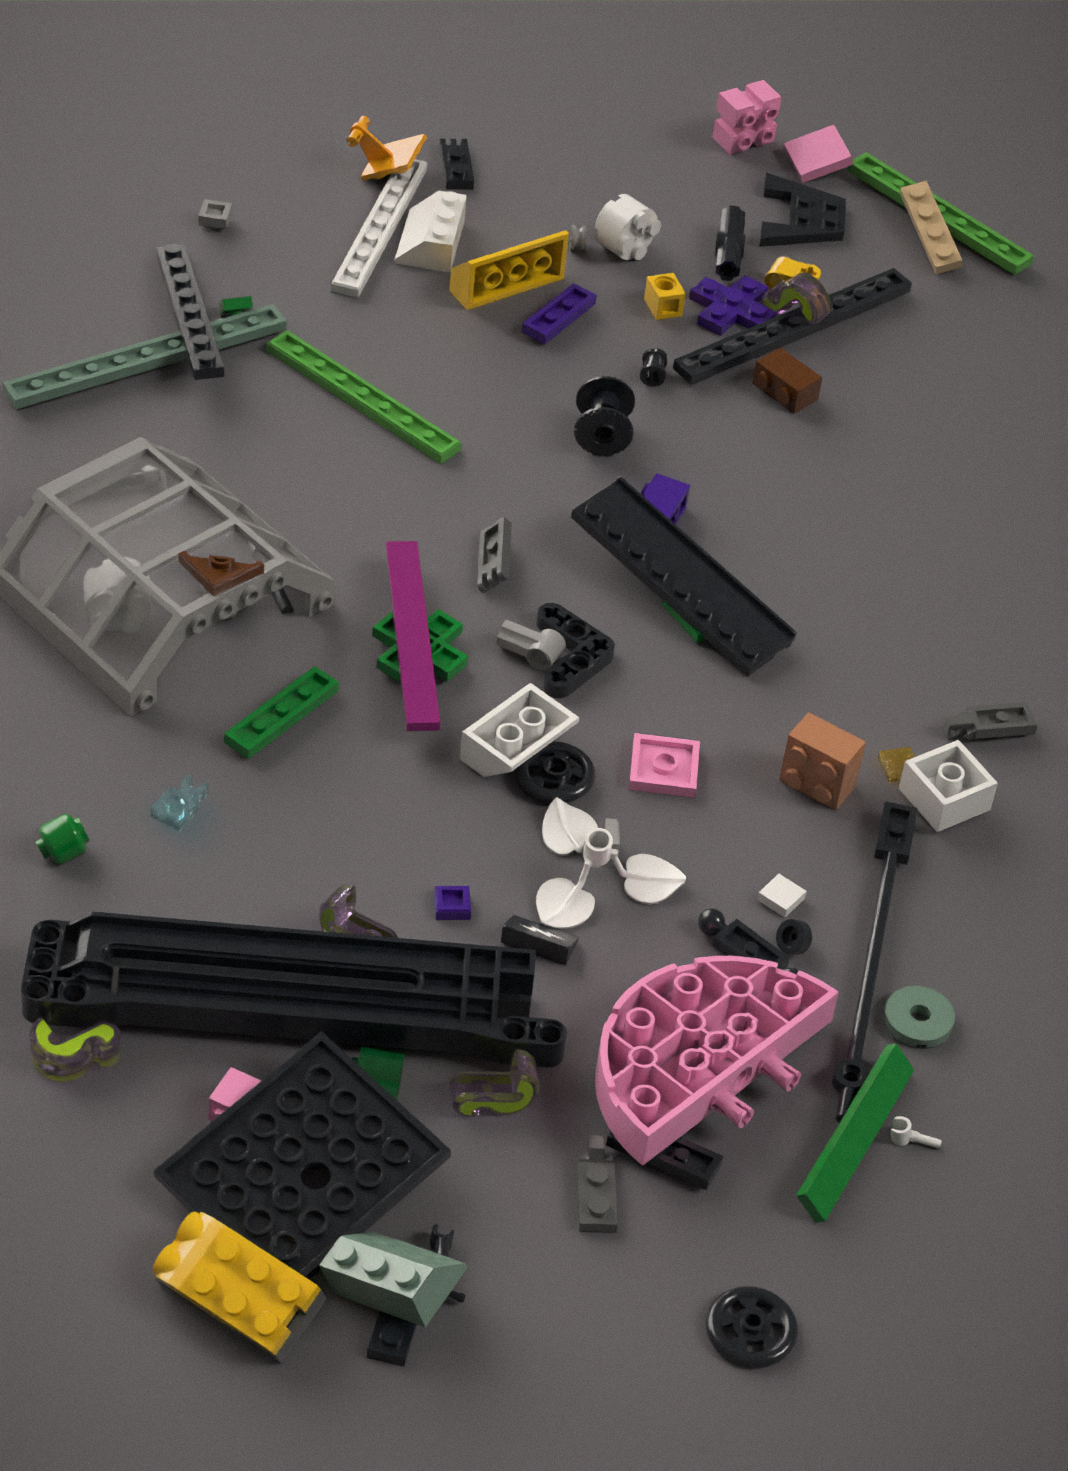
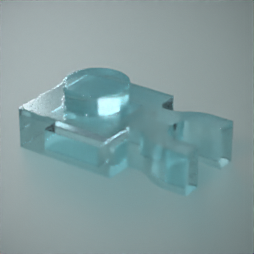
[151,774,209,831]

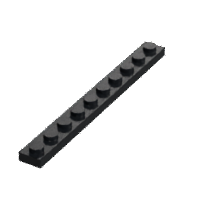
[673,268,912,385]

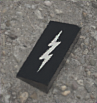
[501,915,579,965]

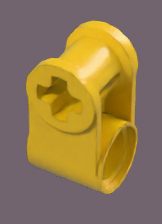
[764,257,821,302]

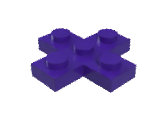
[689,275,777,336]

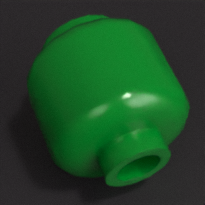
[35,813,90,865]

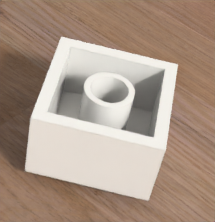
[899,740,998,832]

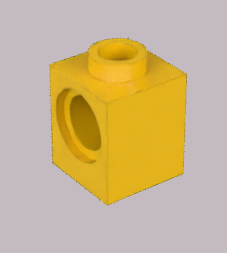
[644,273,686,320]

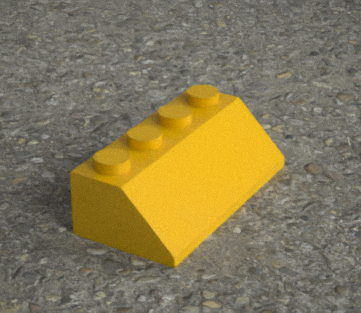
[449,230,569,310]

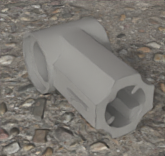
[496,620,566,671]

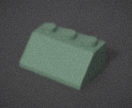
[319,1231,467,1327]

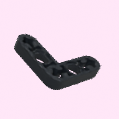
[536,603,615,698]

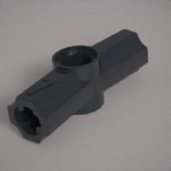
[715,205,746,281]

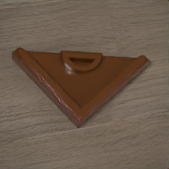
[178,551,264,597]

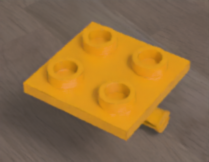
[346,116,427,181]

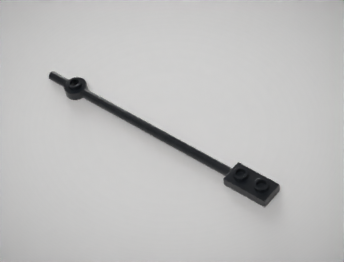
[832,801,918,1123]

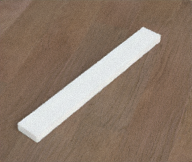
[331,159,427,298]

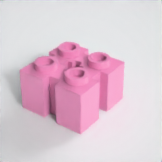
[712,80,782,155]

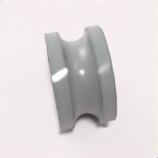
[570,224,586,251]

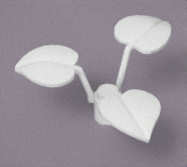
[536,797,686,930]

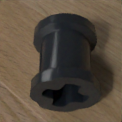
[640,348,668,387]

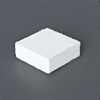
[757,874,806,918]

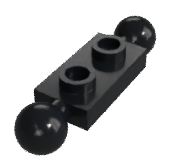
[698,908,800,975]

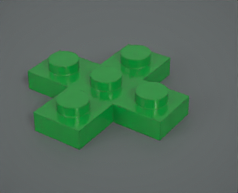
[372,609,468,683]

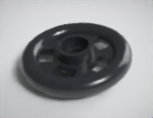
[515,741,595,803]
[706,1286,798,1368]

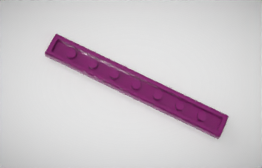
[385,541,440,731]

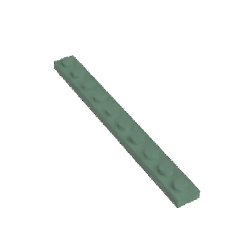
[3,304,287,410]

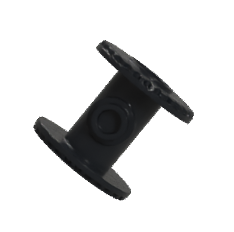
[574,376,635,456]

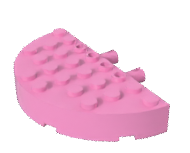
[595,956,839,1166]

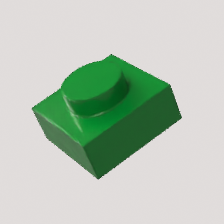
[218,296,253,317]

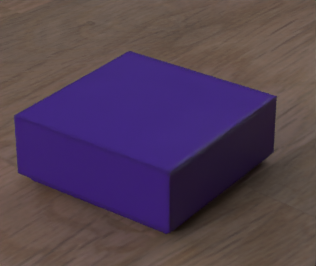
[434,886,471,920]

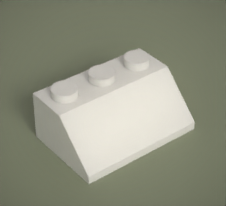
[394,191,467,273]
[460,683,579,777]

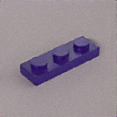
[522,283,597,344]

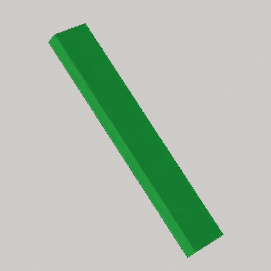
[796,1043,914,1223]

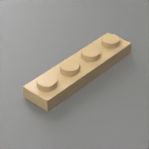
[900,181,962,275]

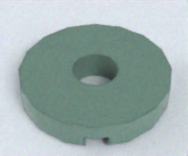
[884,985,955,1048]

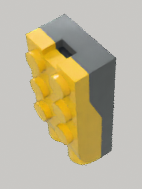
[153,1211,327,1364]

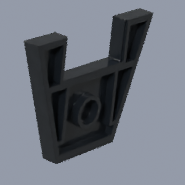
[759,173,846,247]

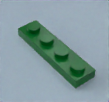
[224,666,339,760]

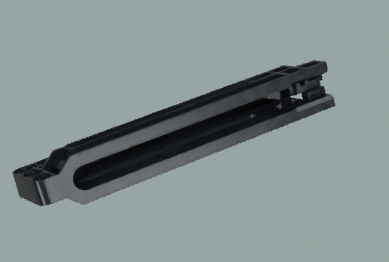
[21,911,567,1068]

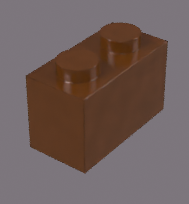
[752,348,823,414]

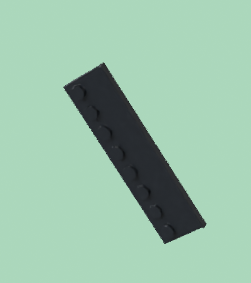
[571,476,797,676]

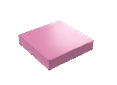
[784,125,853,183]
[629,733,700,798]

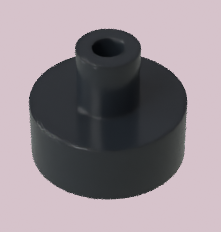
[776,919,812,955]

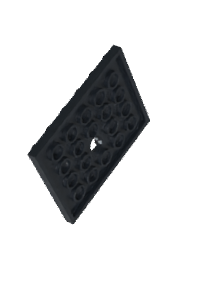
[154,1031,451,1280]

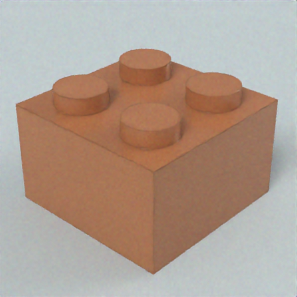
[779,712,866,810]

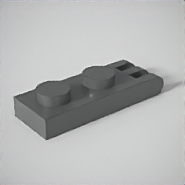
[477,517,512,593]

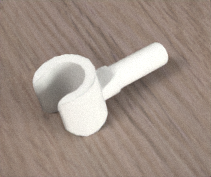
[891,1116,942,1149]

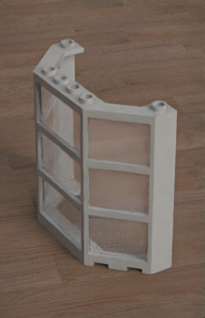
[0,437,335,717]

